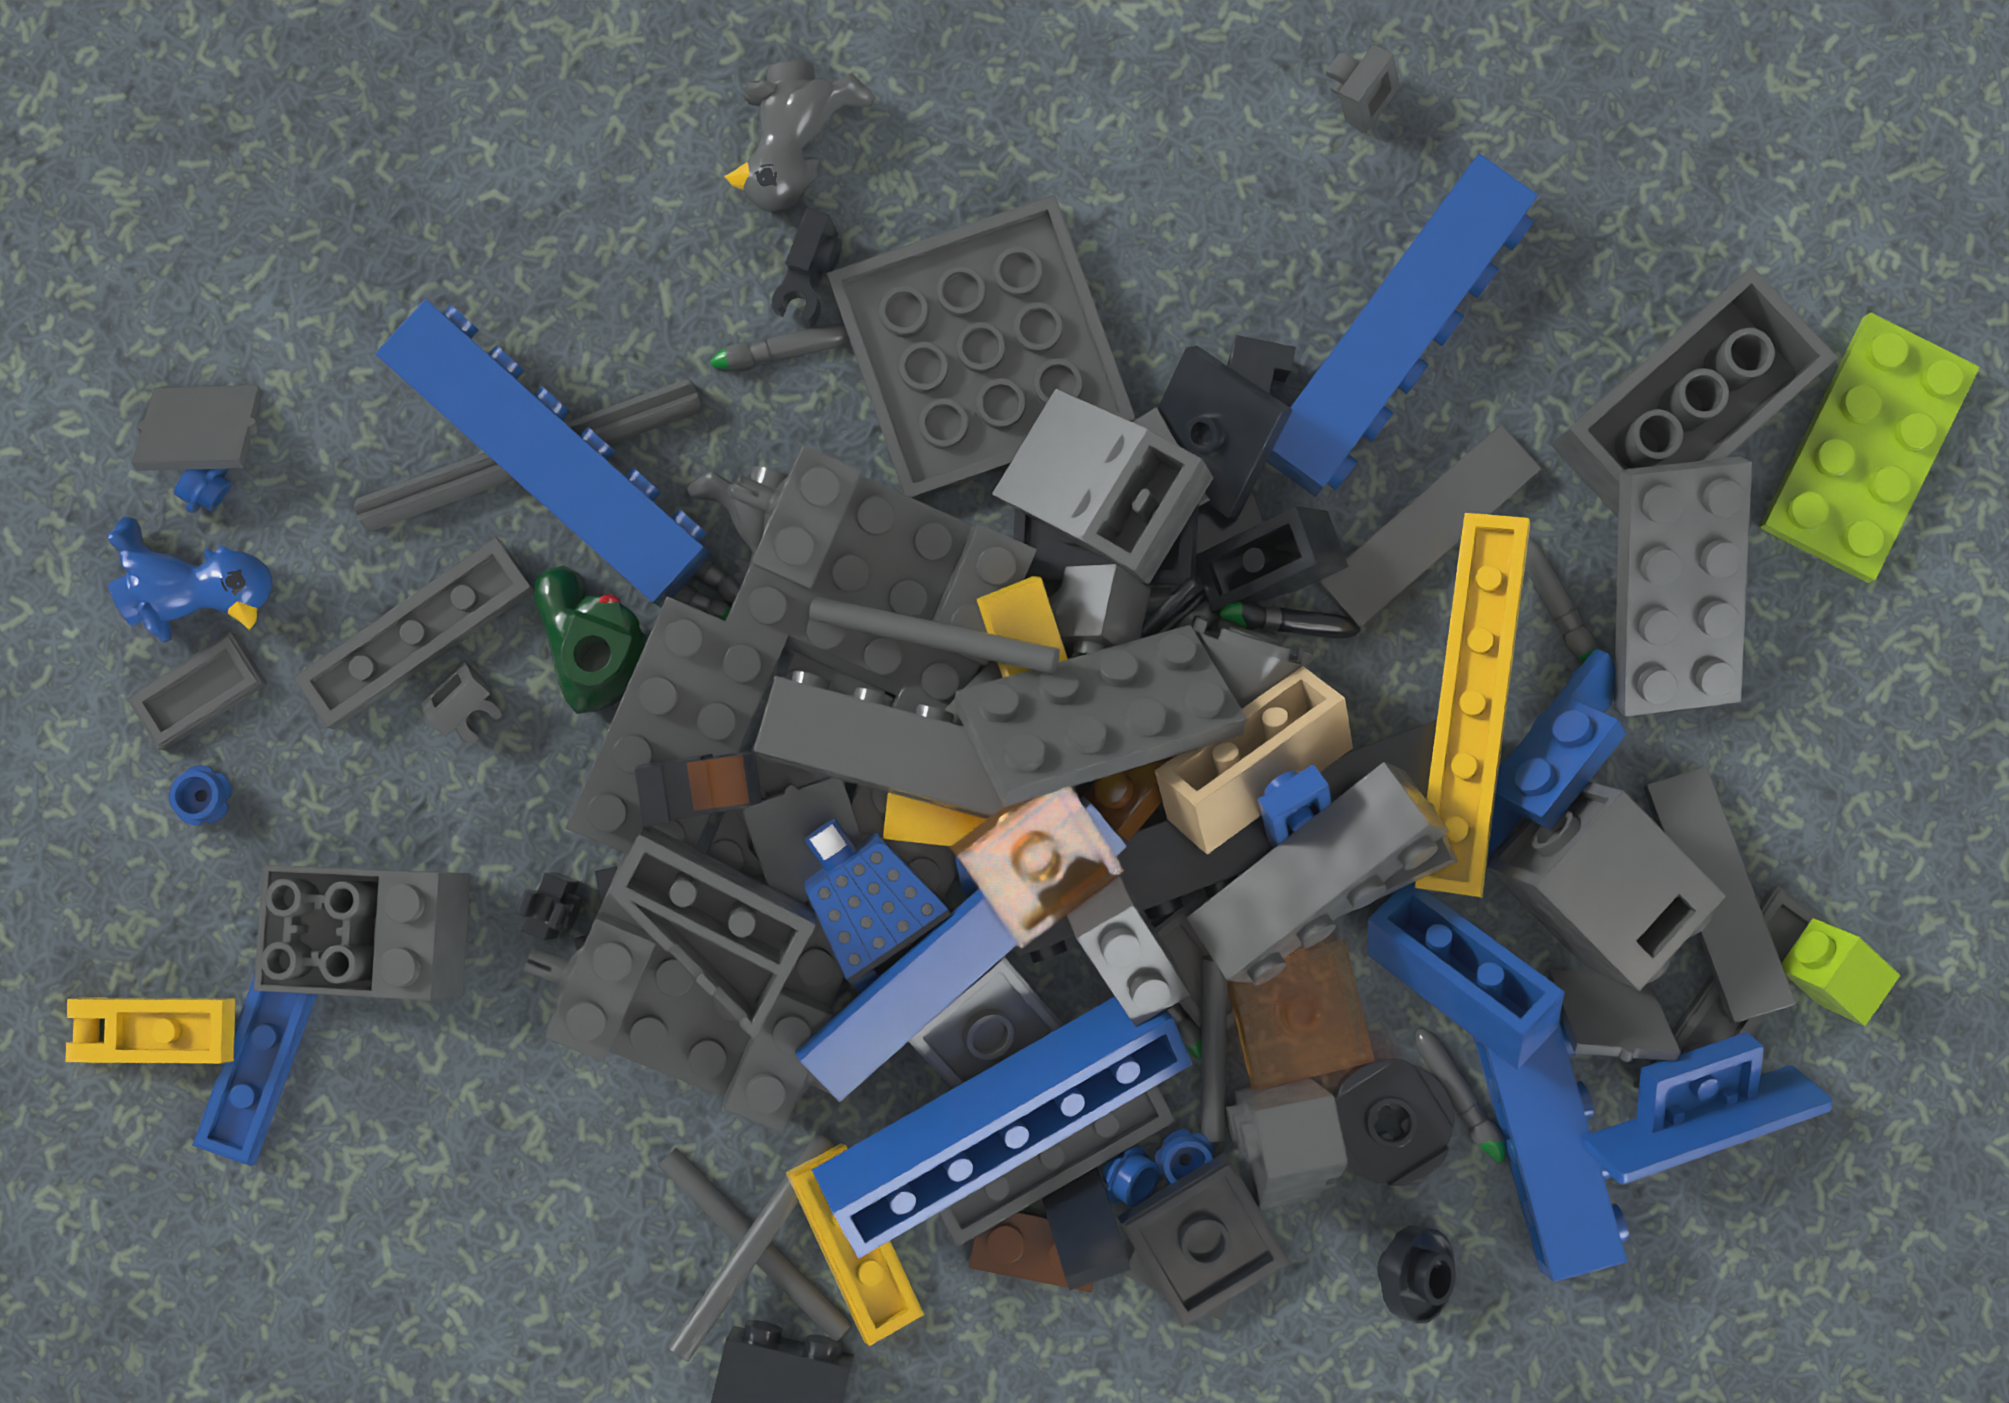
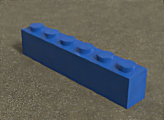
[1267,153,1539,497]
[375,299,712,608]
[812,997,1192,1259]

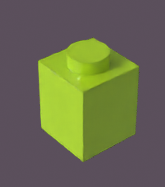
[1781,918,1901,1026]

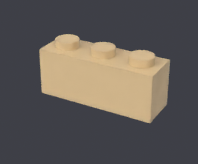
[1155,666,1353,855]

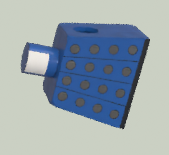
[804,819,952,984]

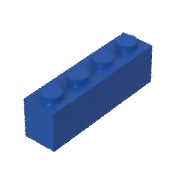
[1473,1020,1629,1282]

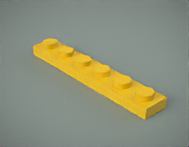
[1415,513,1531,898]

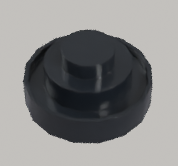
[1377,1226,1456,1323]

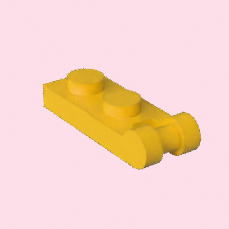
[65,997,235,1064]

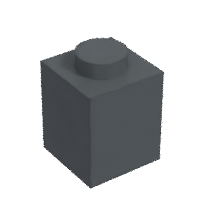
[1054,564,1151,658]

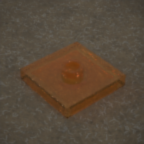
[950,787,1124,948]
[1227,939,1375,1090]

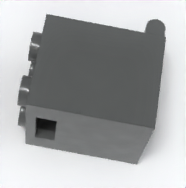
[1486,782,1726,991]

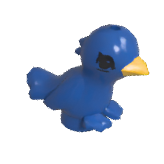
[107,517,273,643]

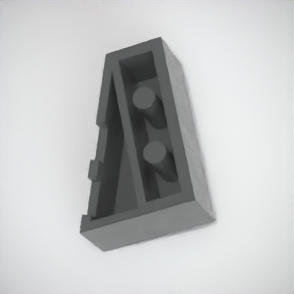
[608,826,816,1039]
[1226,1075,1348,1210]

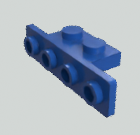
[1487,649,1627,861]
[1585,1032,1832,1184]

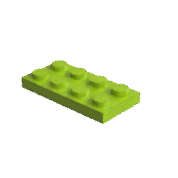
[1758,312,1980,583]

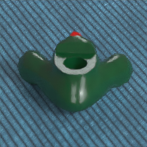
[534,565,654,714]

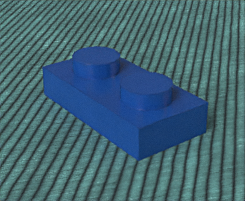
[1258,764,1331,849]

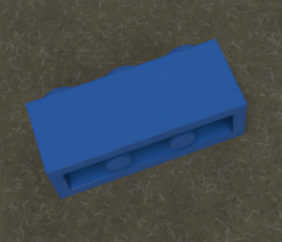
[1367,882,1565,1070]

